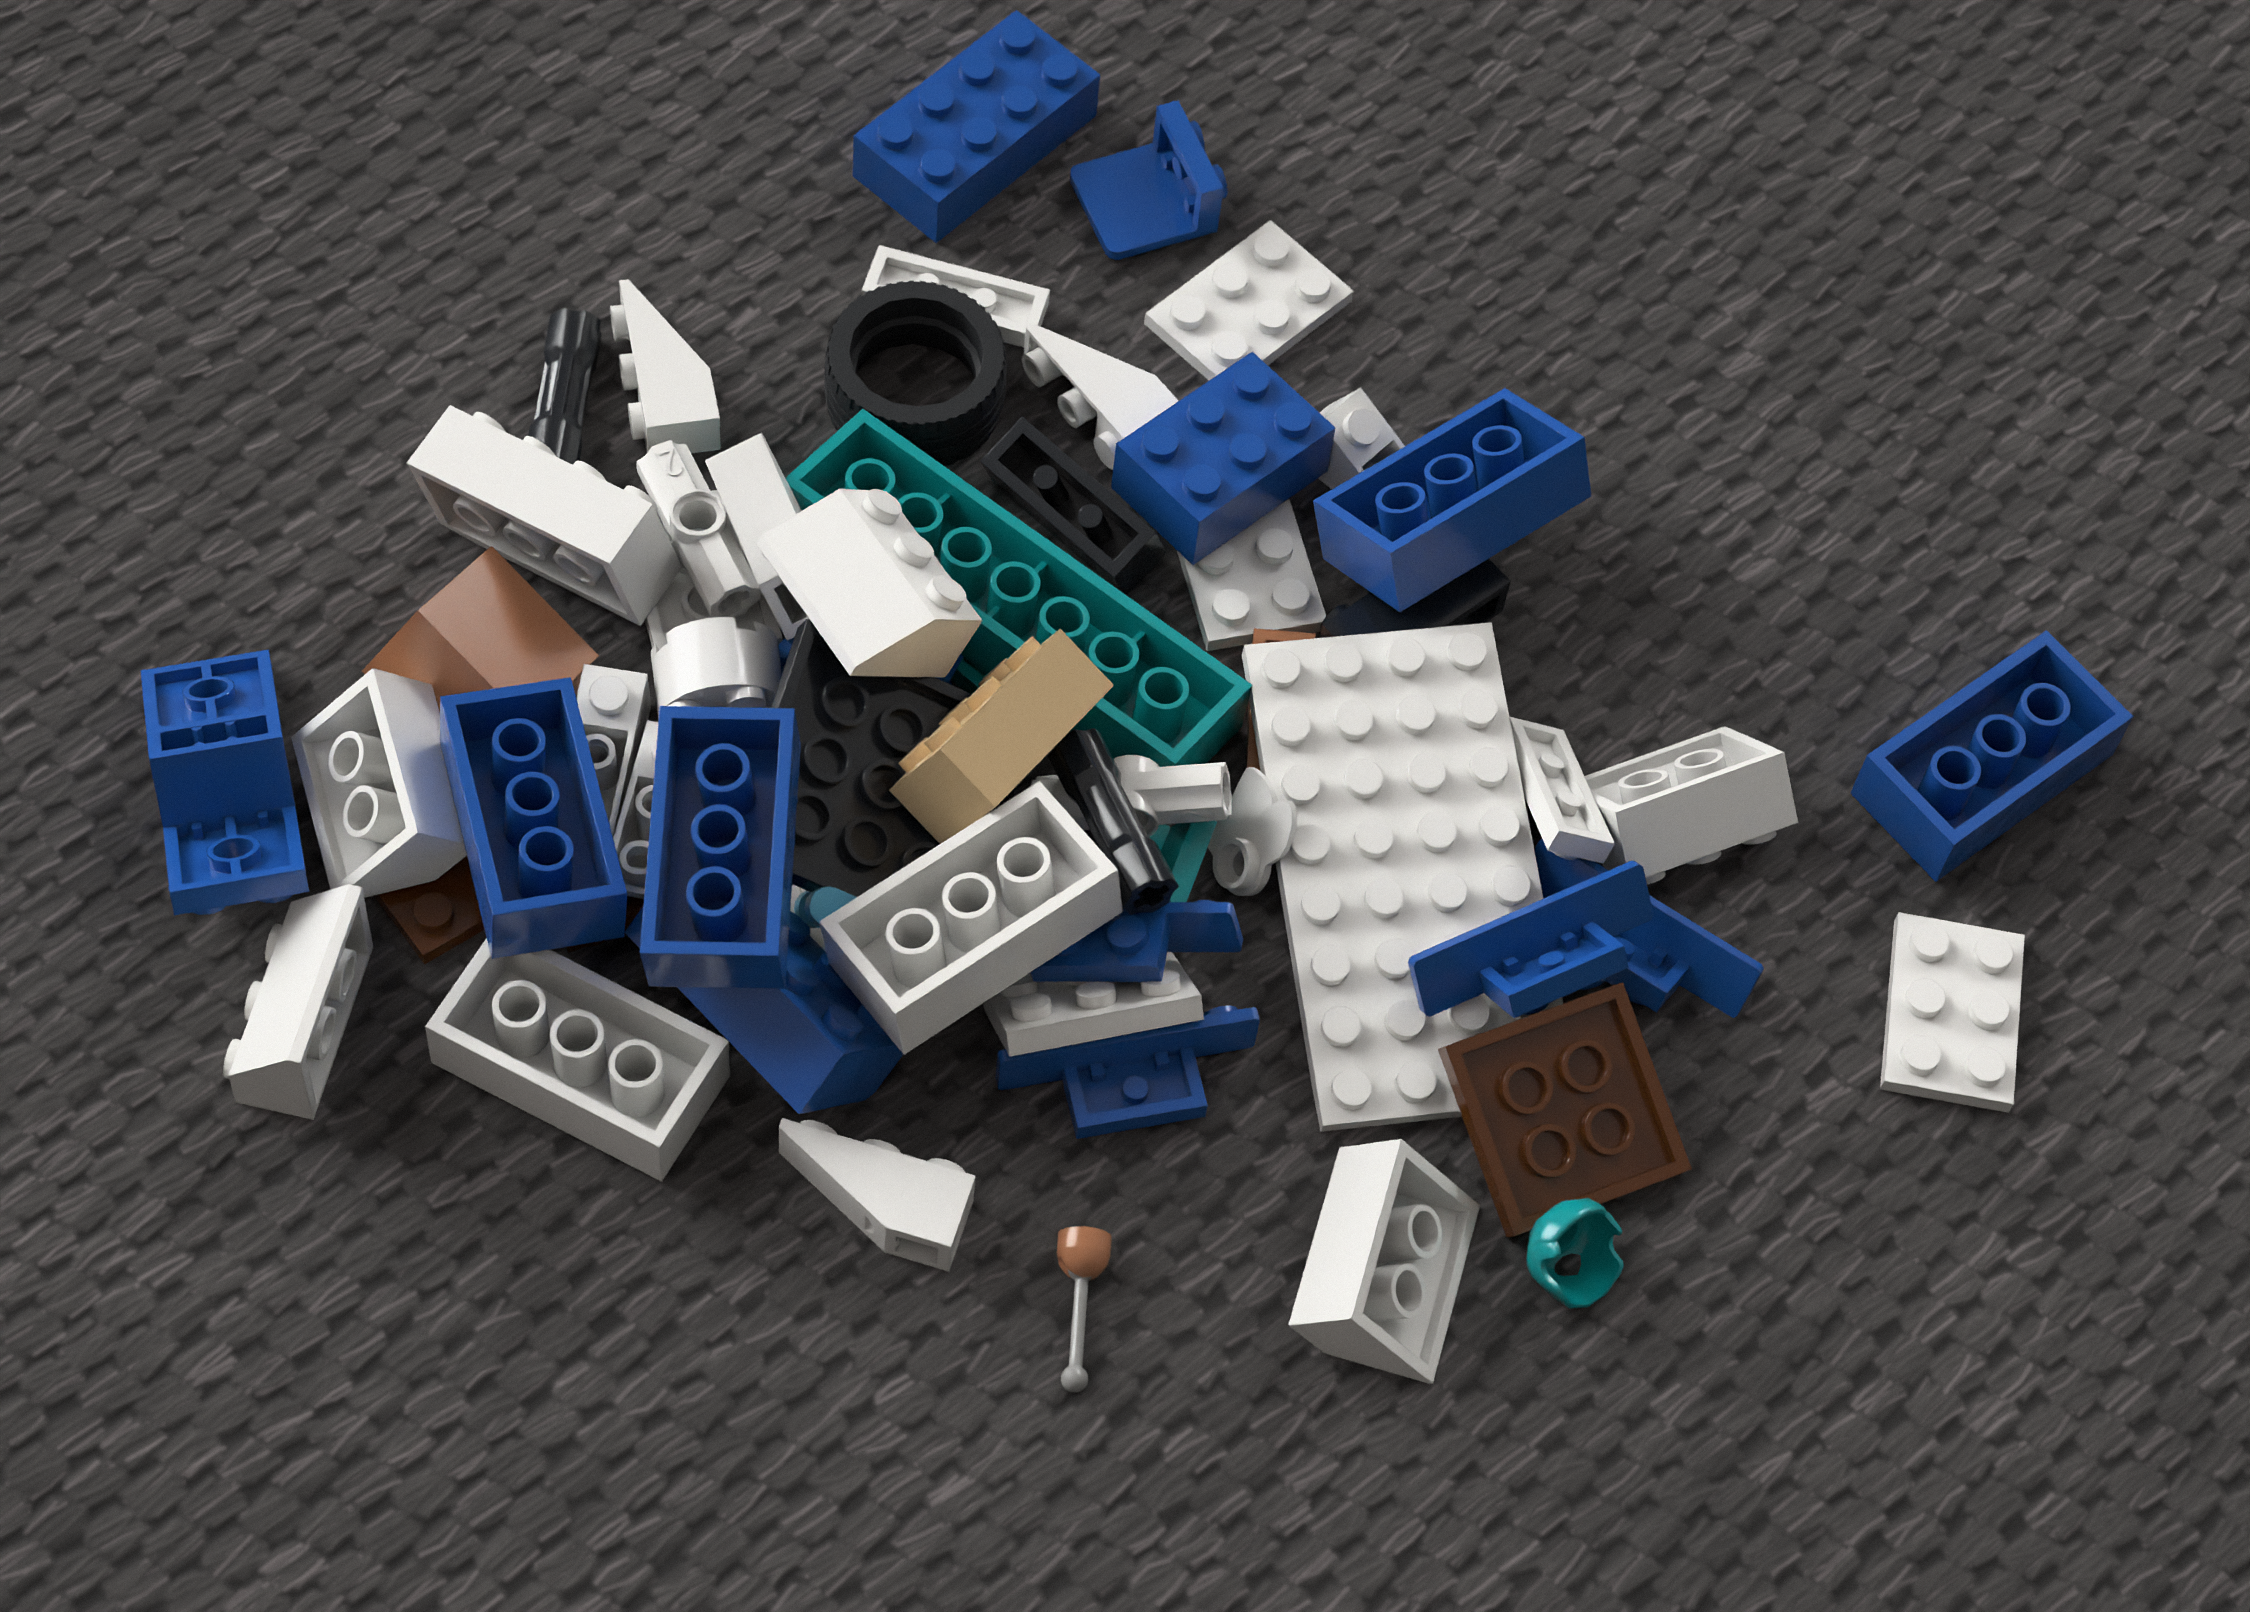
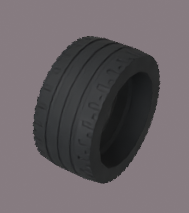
[824,280,1007,466]

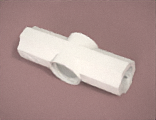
[636,440,761,618]
[1031,755,1232,837]

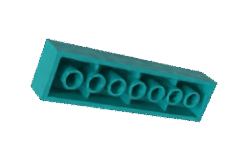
[786,409,1252,767]

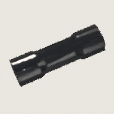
[528,308,602,465]
[1048,728,1179,915]

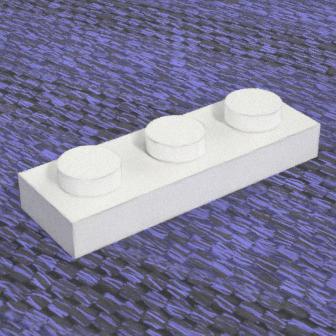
[862,245,1050,347]
[1509,717,1615,864]

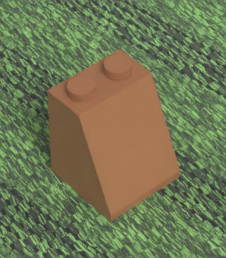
[362,546,599,712]

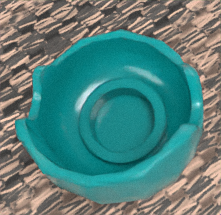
[1526,1198,1624,1309]

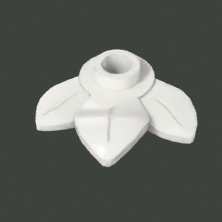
[1208,767,1297,896]

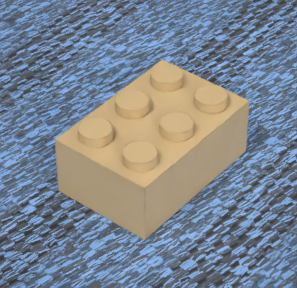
[889,628,1114,844]

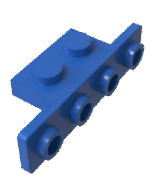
[1534,838,1764,1018]
[1408,860,1653,1018]
[1030,900,1243,982]
[995,1006,1260,1139]

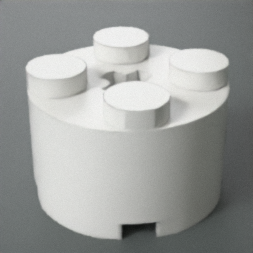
[651,617,782,720]

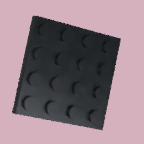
[771,619,1016,897]

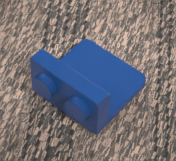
[1070,100,1228,260]

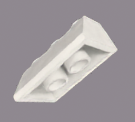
[756,489,983,677]
[291,668,467,898]
[1585,726,1798,884]
[223,884,373,1120]
[1289,1139,1480,1384]

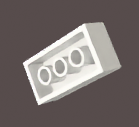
[407,405,682,626]
[819,781,1123,1055]
[425,938,730,1182]

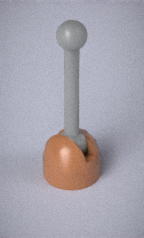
[1057,1227,1112,1393]

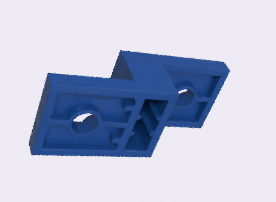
[141,649,309,915]

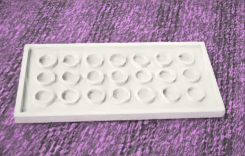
[1242,622,1563,1132]

